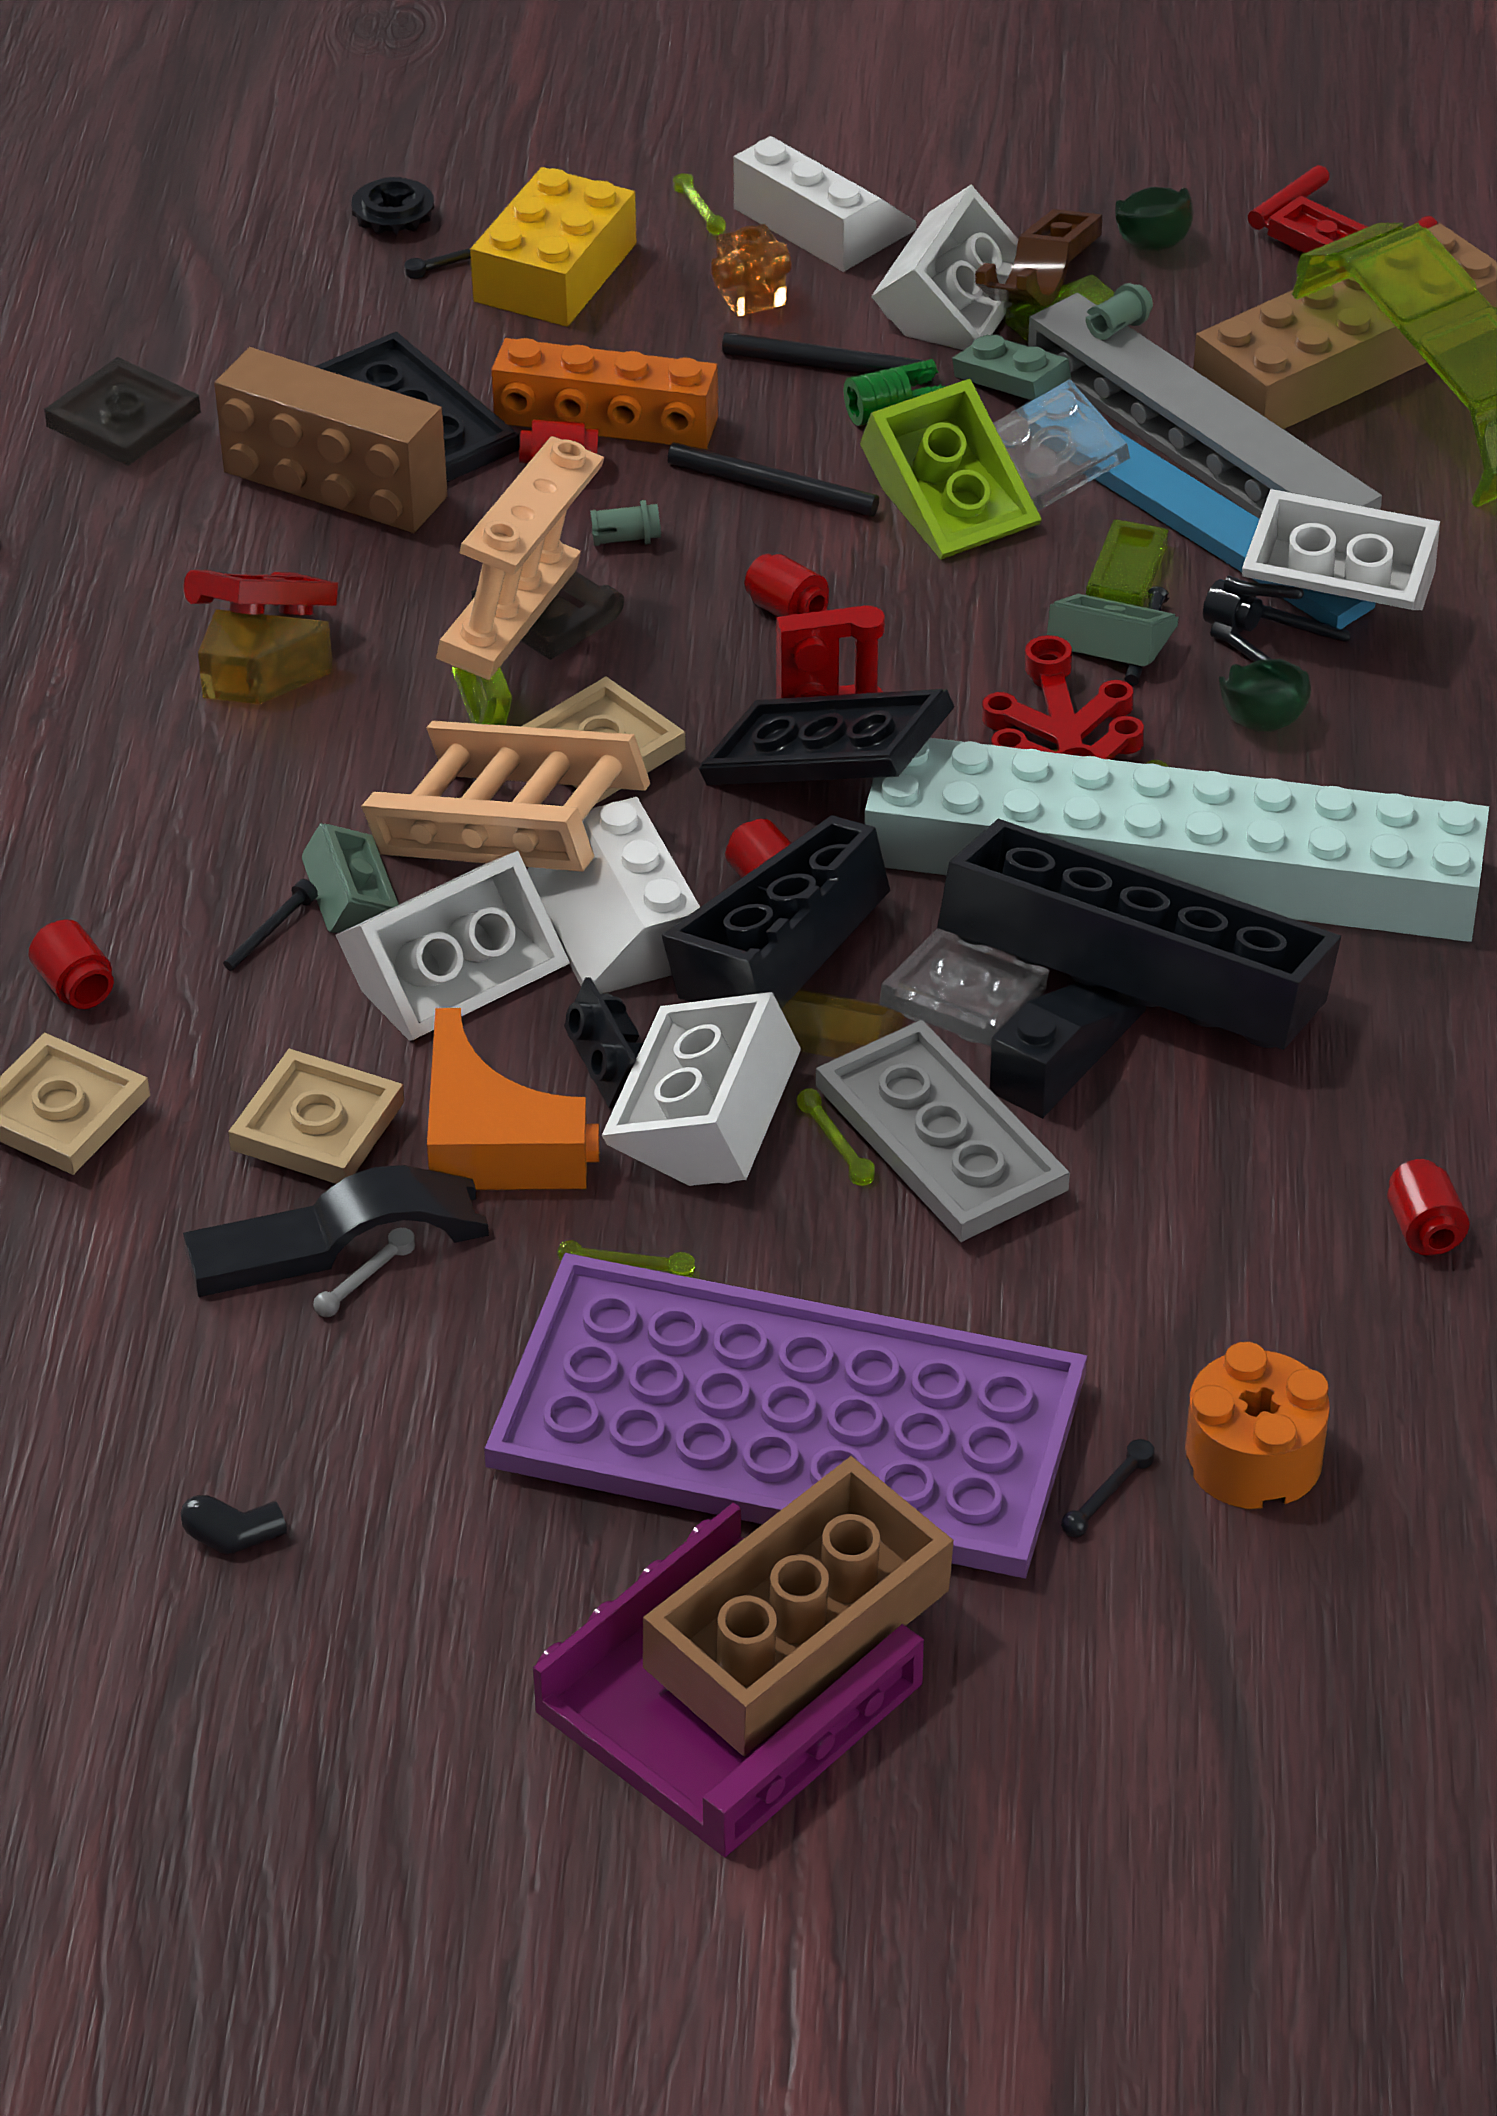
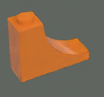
[427,1008,600,1190]

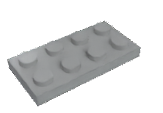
[816,1020,1070,1242]

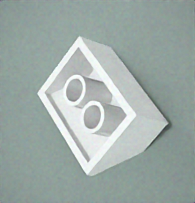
[733,136,916,272]
[871,185,1018,350]
[1242,489,1440,610]
[527,797,700,994]
[335,851,570,1041]
[602,992,801,1186]

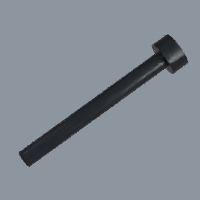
[223,879,318,971]

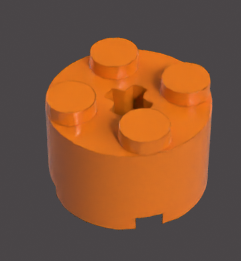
[1185,1342,1330,1509]

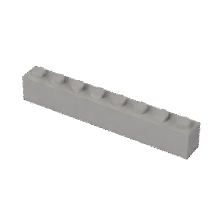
[1028,293,1382,519]

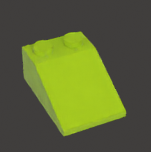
[860,379,1042,560]

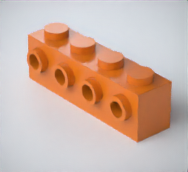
[491,338,718,449]

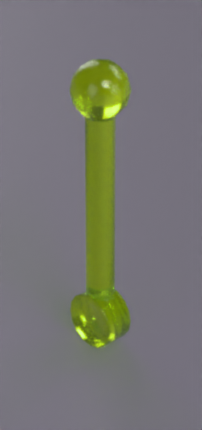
[673,173,726,235]
[796,1088,875,1186]
[557,1240,695,1277]

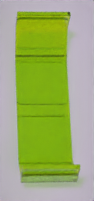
[1292,223,1497,508]

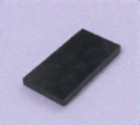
[314,332,520,482]
[699,689,955,785]

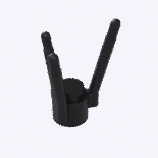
[1203,576,1351,684]

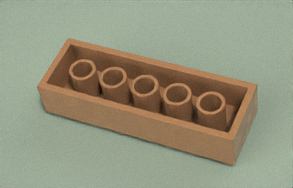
[1193,223,1497,429]

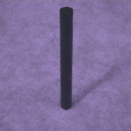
[722,332,936,383]
[667,442,879,517]

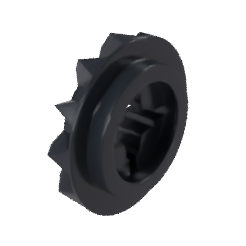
[351,177,435,235]

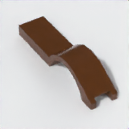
[975,209,1102,307]

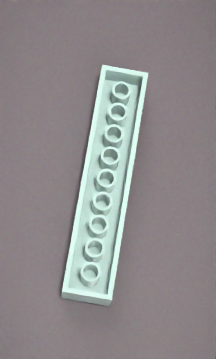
[865,738,1489,942]

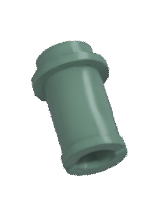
[1085,283,1153,340]
[590,500,661,546]

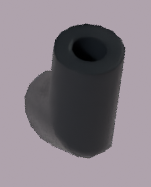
[180,1495,287,1554]

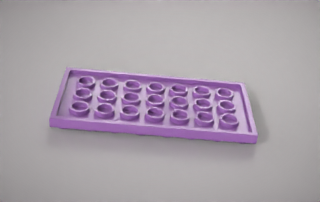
[484,1253,1087,1579]

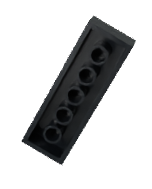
[937,818,1342,1050]

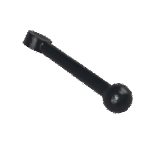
[404,247,471,279]
[1061,1439,1154,1538]

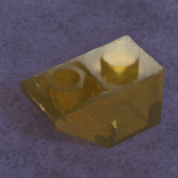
[198,609,333,704]

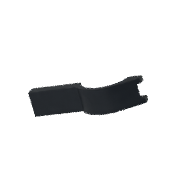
[183,1165,489,1297]

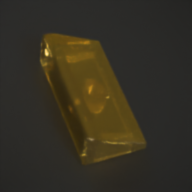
[781,989,905,1058]

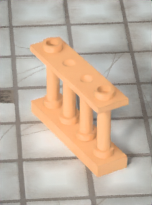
[436,436,604,680]
[362,721,651,872]

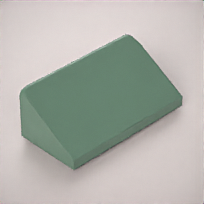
[1047,594,1179,666]
[302,823,399,933]

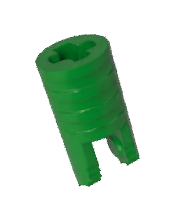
[843,359,945,426]

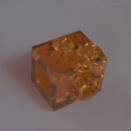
[711,224,791,317]

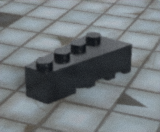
[661,815,891,1009]

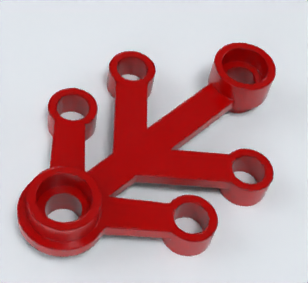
[982,635,1144,760]

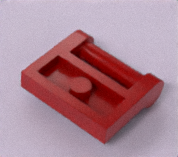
[183,570,338,615]
[776,606,885,699]

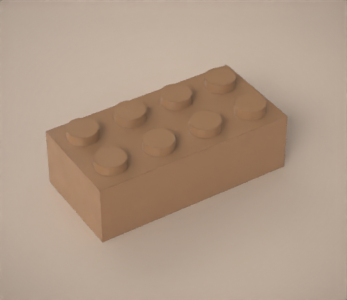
[214,347,448,533]
[643,1456,954,1756]

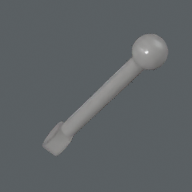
[313,1227,415,1318]

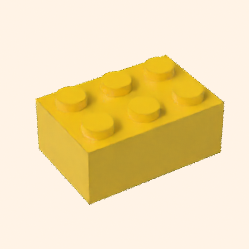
[470,167,637,327]

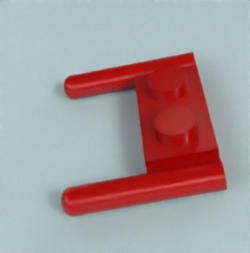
[1247,165,1438,270]

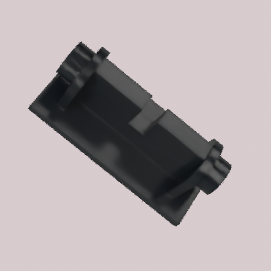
[564,977,643,1108]

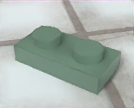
[952,335,1071,401]

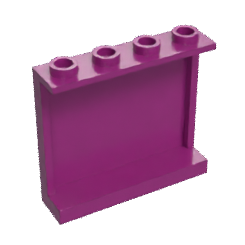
[533,1502,924,1858]

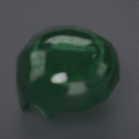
[1115,187,1194,251]
[1219,659,1312,732]

